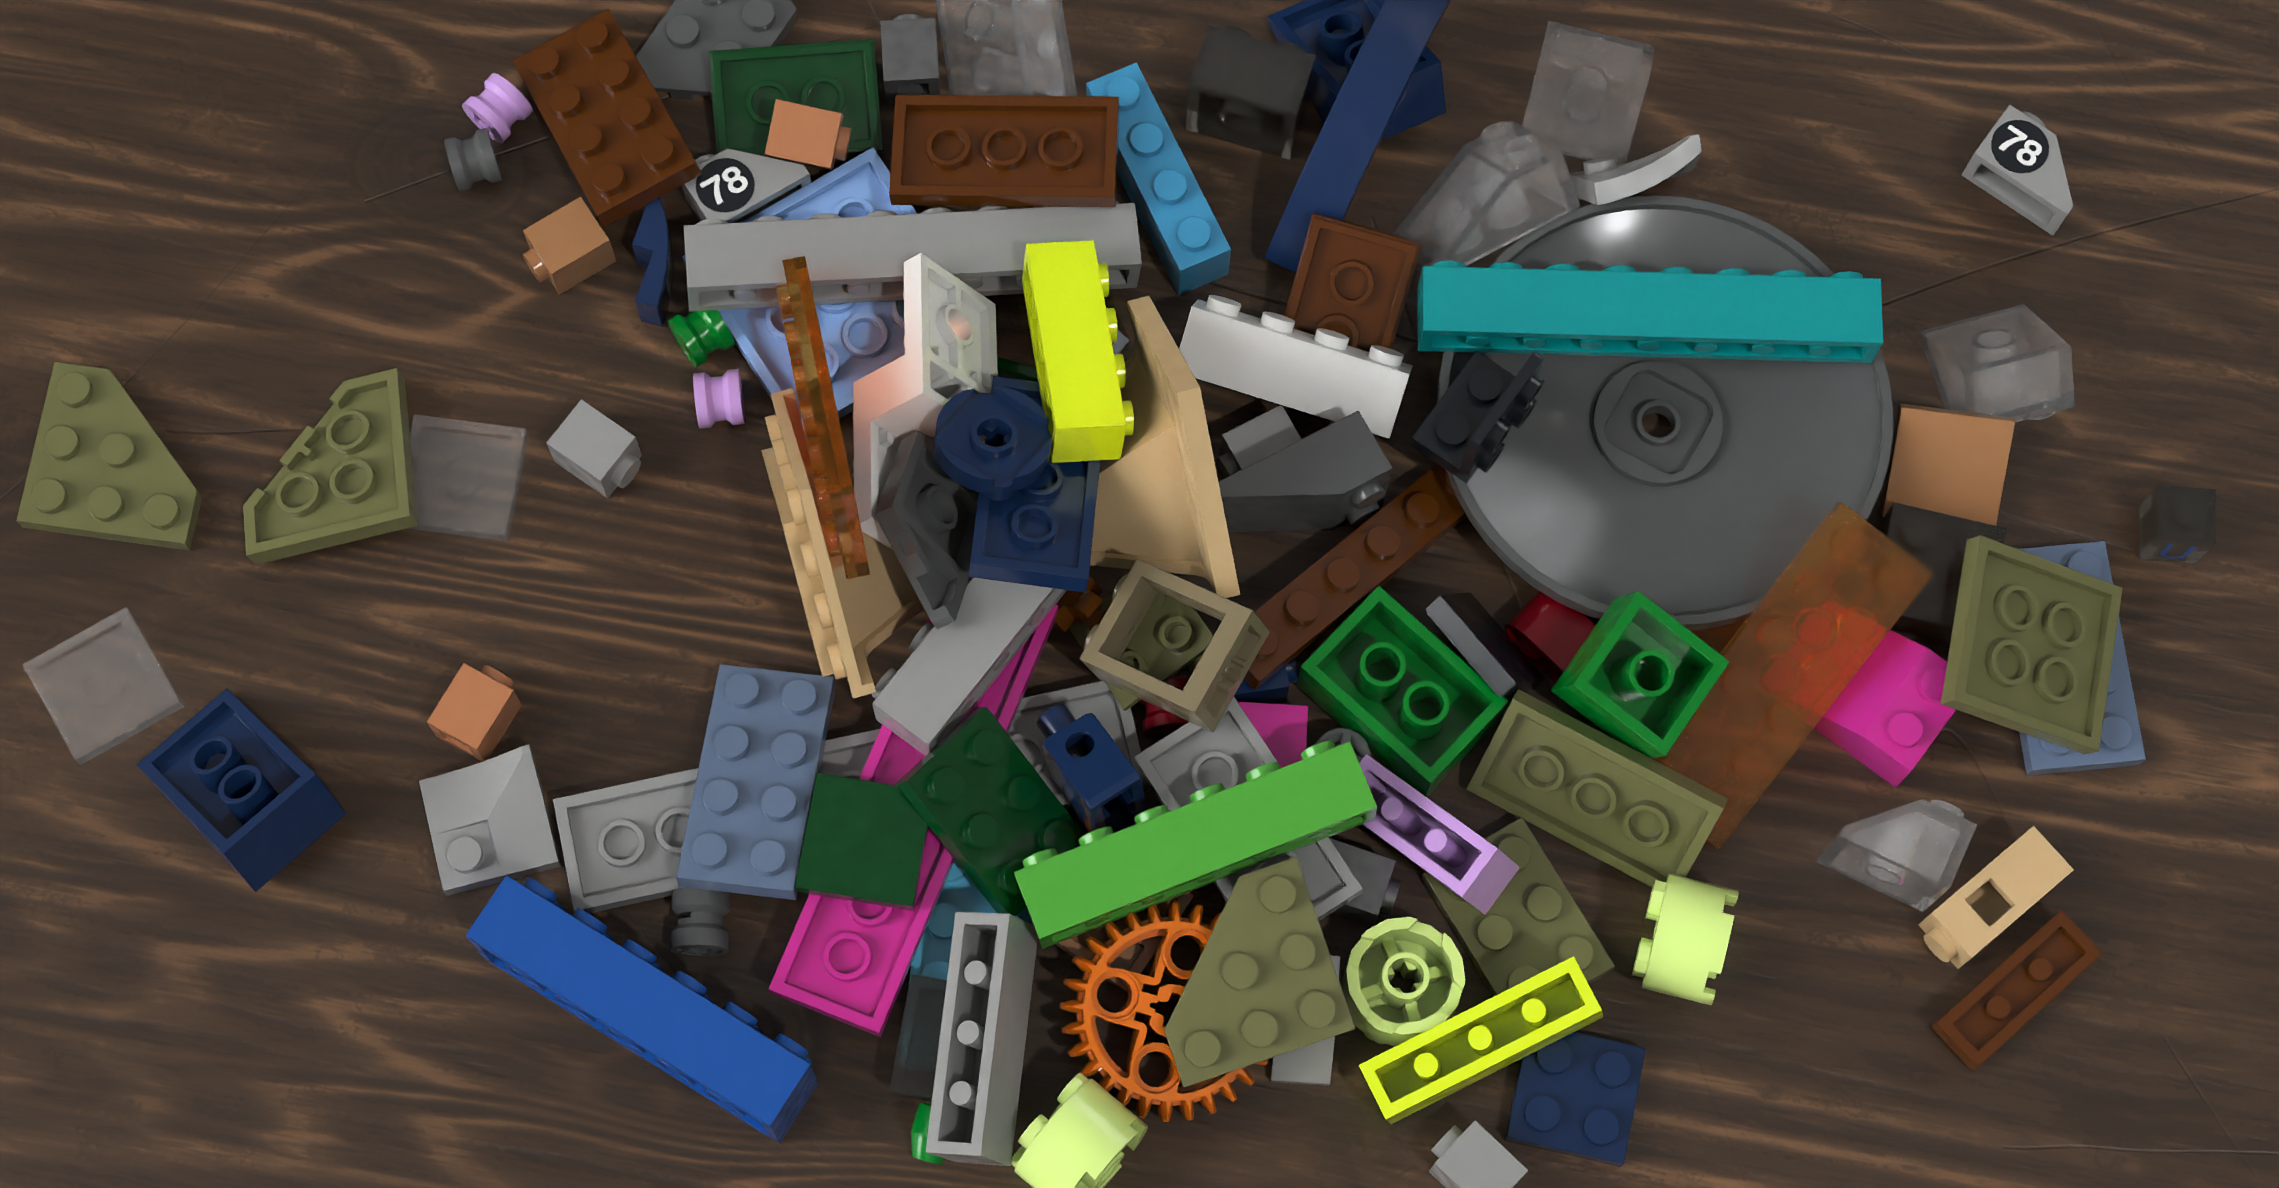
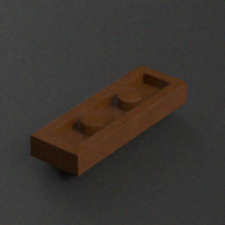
[1931,910,2103,1071]

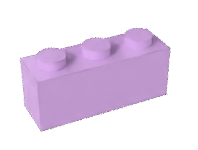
[1359,754,1520,915]

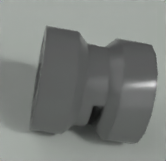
[670,887,731,956]

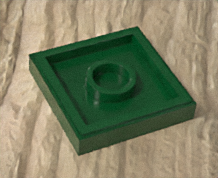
[795,773,929,911]

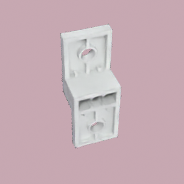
[853,253,998,549]

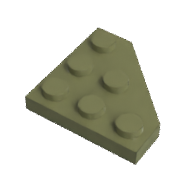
[16,362,202,551]
[243,368,418,565]
[1164,857,1355,1088]

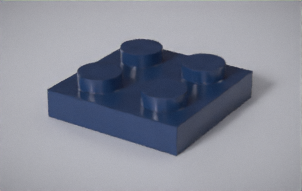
[1504,1032,1646,1167]

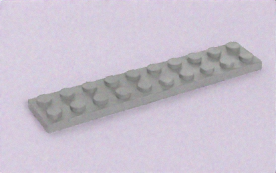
[553,681,1149,913]

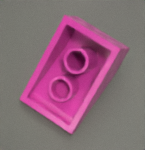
[1755,597,1956,788]

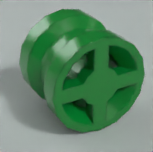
[667,310,735,368]

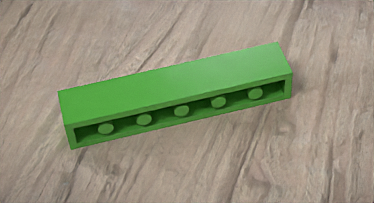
[1014,740,1377,949]

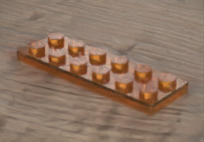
[776,256,870,579]
[1652,502,1934,850]

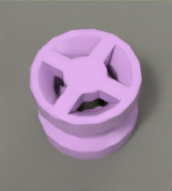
[462,73,533,143]
[693,369,745,429]

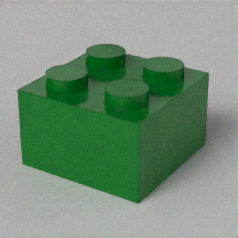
[1551,591,1730,759]

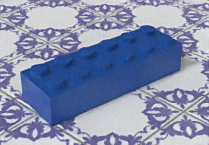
[465,875,818,1144]

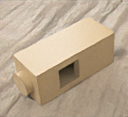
[1918,826,2074,969]

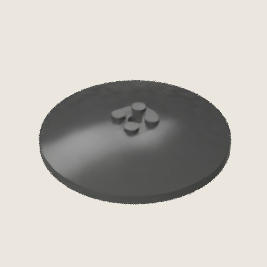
[1436,195,1893,630]

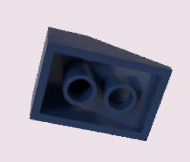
[1268,0,1446,141]
[137,689,346,892]

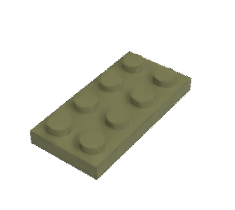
[1466,689,1728,887]

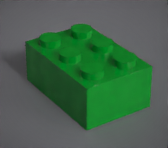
[1296,586,1509,797]

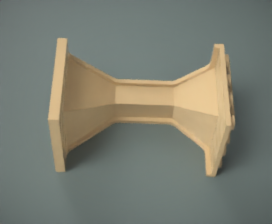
[761,296,1240,698]

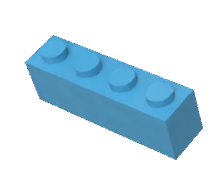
[1086,62,1231,296]

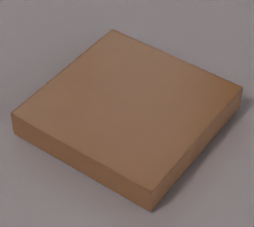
[1880,403,2015,531]

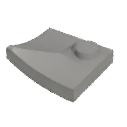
[1568,134,1702,205]
[419,745,561,896]

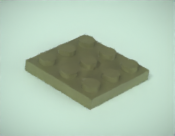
[1941,535,2123,755]

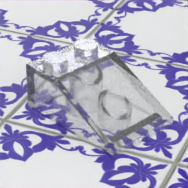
[1393,121,1580,272]

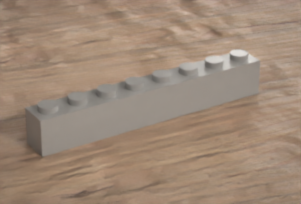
[684,201,1142,311]

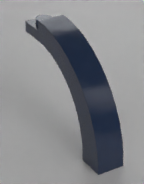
[1264,0,1451,273]

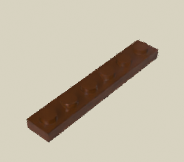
[1244,464,1467,691]

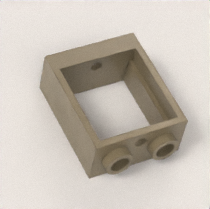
[1080,559,1270,733]

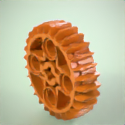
[1059,901,1268,1122]

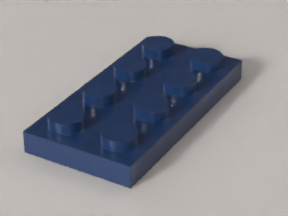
[968,376,1100,593]

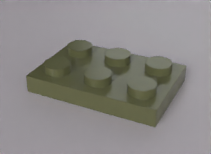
[1421,817,1615,997]

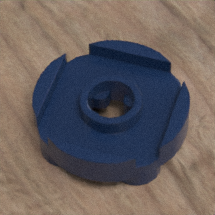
[934,387,1052,501]

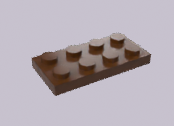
[512,8,702,228]
[889,95,1120,207]

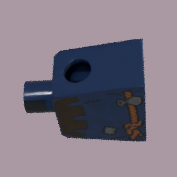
[1036,704,1147,833]

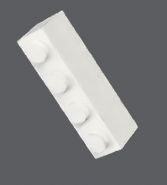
[1179,295,1413,438]

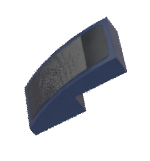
[632,198,674,327]

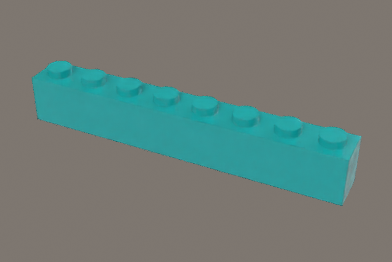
[1418,260,1883,363]

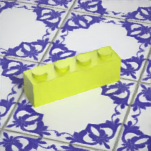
[1022,240,1134,463]
[1359,956,1603,1124]

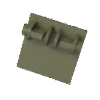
[1069,592,1214,711]

